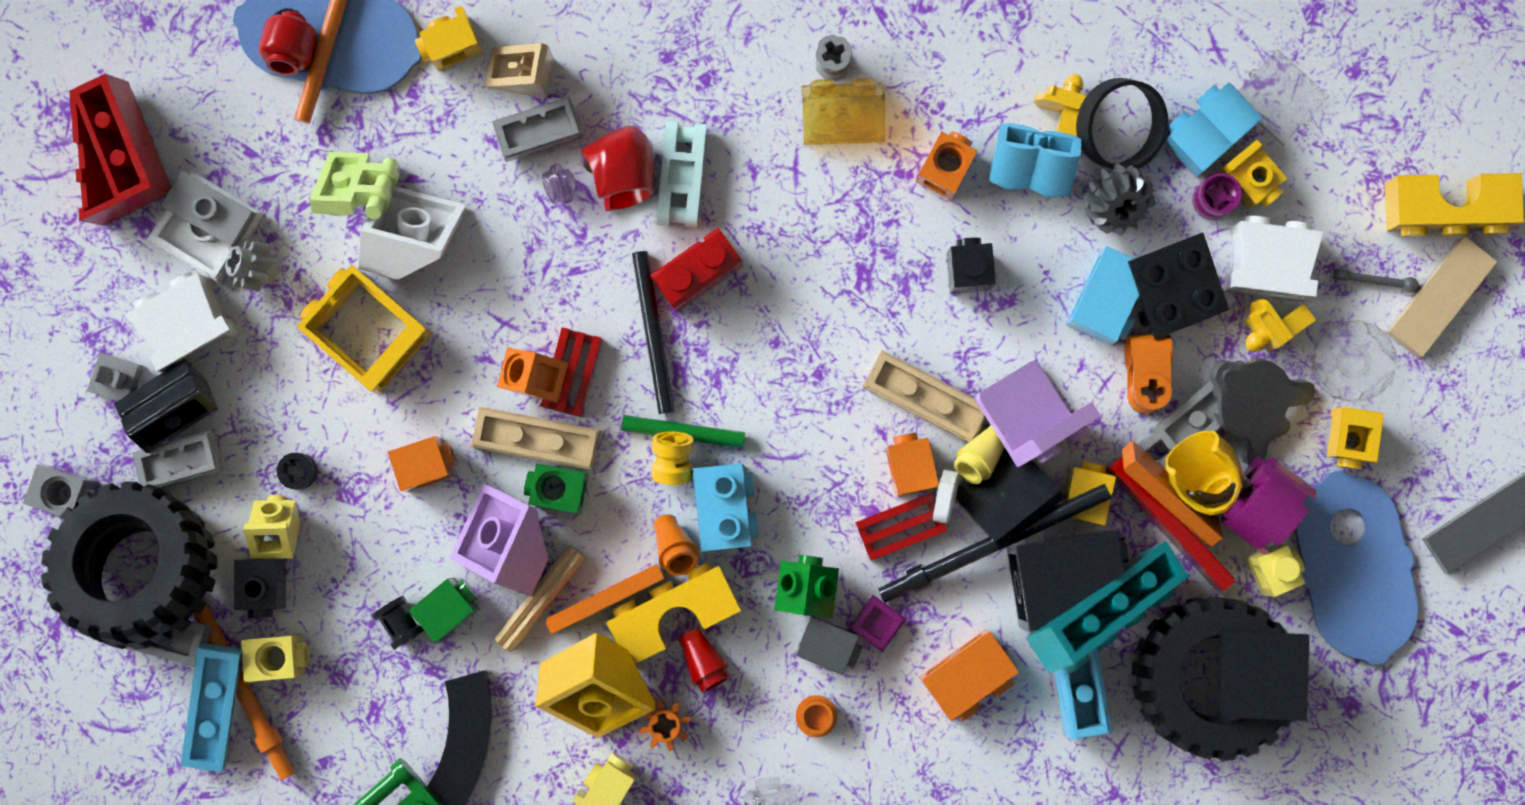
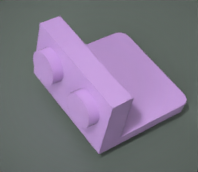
[976,361,1101,467]

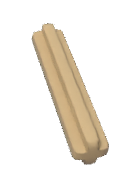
[495,546,586,652]

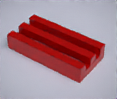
[540,327,603,417]
[855,492,948,561]

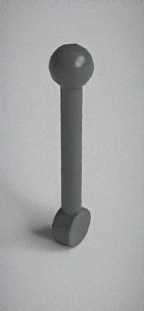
[1333,269,1419,293]

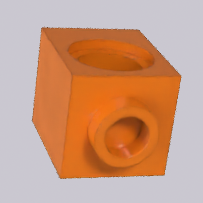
[915,131,978,200]
[497,347,568,403]
[885,432,939,496]
[388,436,457,492]

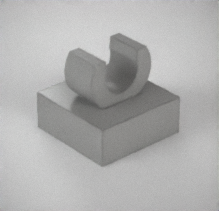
[87,352,143,401]

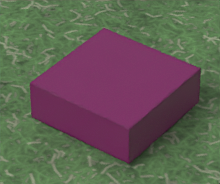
[848,594,906,653]

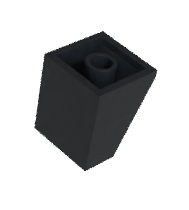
[1006,530,1128,631]

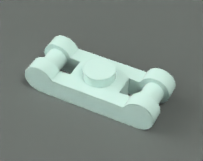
[656,121,707,229]

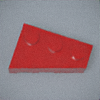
[69,74,171,226]

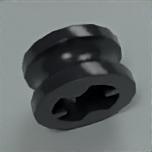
[276,452,318,490]

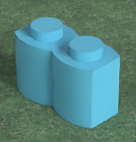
[1164,82,1263,178]
[989,123,1082,198]

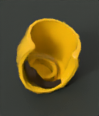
[1165,430,1244,516]

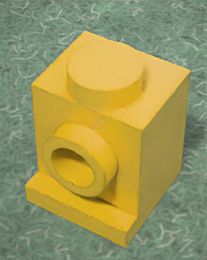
[415,6,483,71]
[1217,140,1287,210]
[1327,407,1384,470]

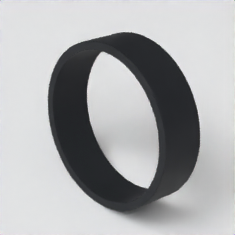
[1076,78,1168,170]

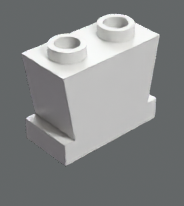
[1224,216,1324,302]
[125,272,240,373]

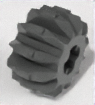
[1082,163,1156,236]

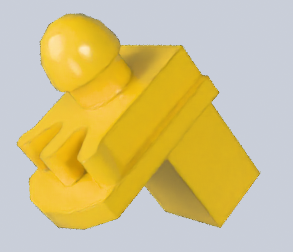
[1034,74,1087,137]
[1244,299,1316,353]

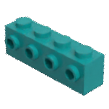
[1025,541,1189,673]

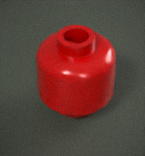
[259,11,317,76]

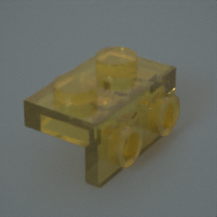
[801,78,885,145]

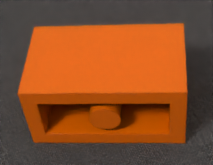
[919,629,1019,722]

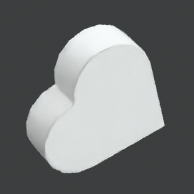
[933,469,960,524]

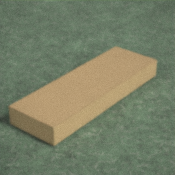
[1386,236,1498,358]
[863,350,986,443]
[471,407,601,470]

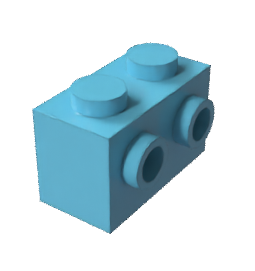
[693,463,759,552]

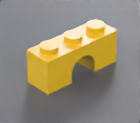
[1385,173,1524,238]
[606,562,742,664]

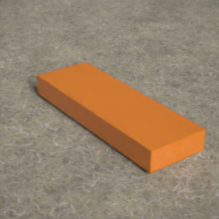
[1122,440,1223,547]
[545,564,666,635]

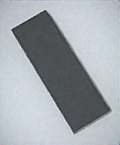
[1422,473,1525,574]

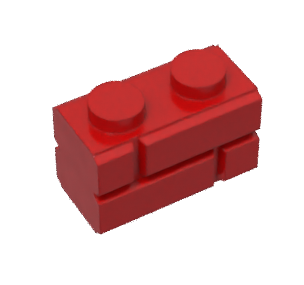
[651,228,743,313]

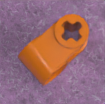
[1124,335,1173,414]

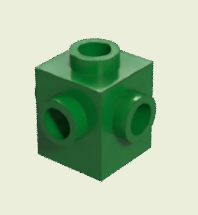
[774,555,839,618]

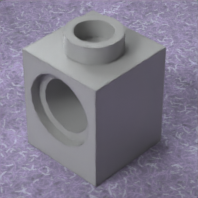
[23,464,98,516]

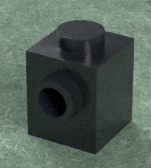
[946,237,996,294]
[234,559,286,618]

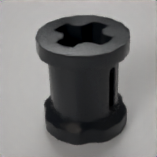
[371,595,425,650]

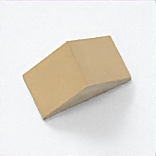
[485,43,554,98]

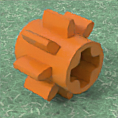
[639,698,691,751]

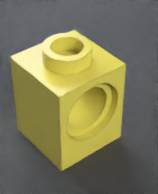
[241,634,309,682]

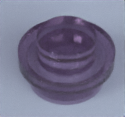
[542,163,577,204]

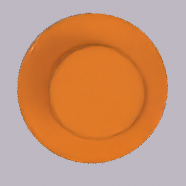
[796,695,837,737]

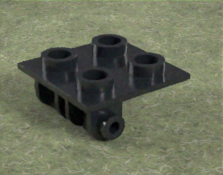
[1128,232,1229,339]

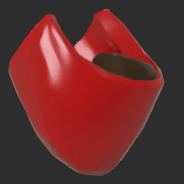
[581,125,655,212]

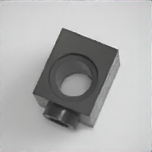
[796,616,862,675]

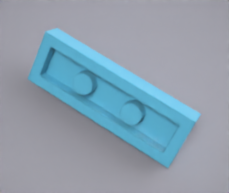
[180,643,242,772]

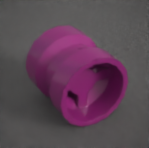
[1192,173,1242,220]

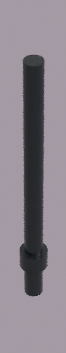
[878,483,1112,603]

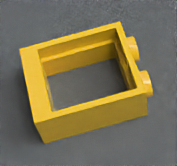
[296,264,433,394]

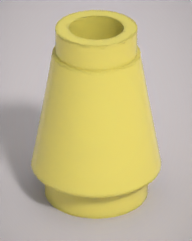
[954,425,1005,484]

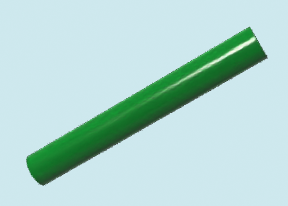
[621,415,746,448]

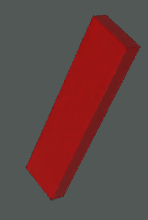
[1106,457,1235,591]

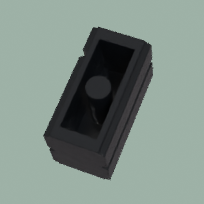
[114,359,218,453]

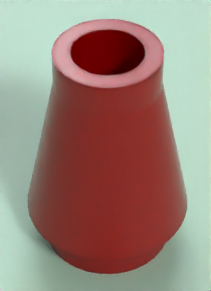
[678,628,731,693]

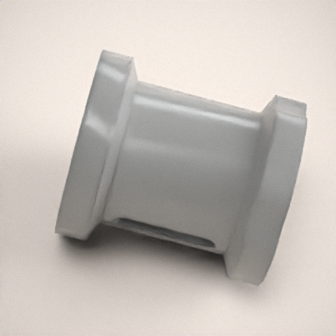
[815,35,852,80]

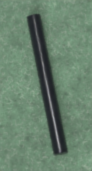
[632,251,675,414]

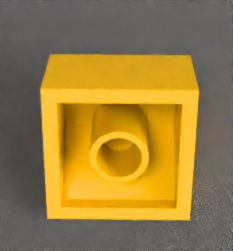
[536,633,656,738]

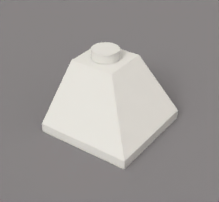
[358,186,466,280]

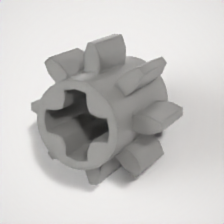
[226,239,278,292]

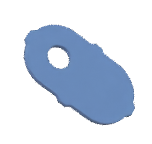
[233,0,422,94]
[1295,471,1418,665]

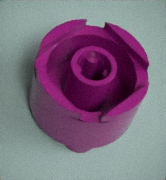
[1221,456,1316,555]

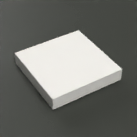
[148,170,263,283]

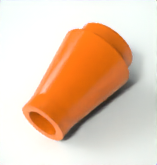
[653,514,699,576]

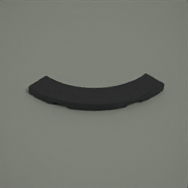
[427,669,493,805]

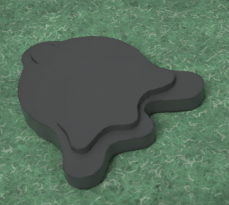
[1210,357,1315,465]

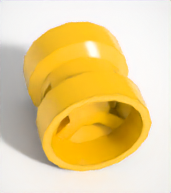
[652,431,694,485]

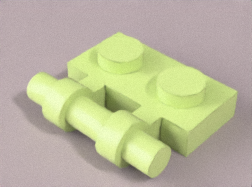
[309,152,399,219]

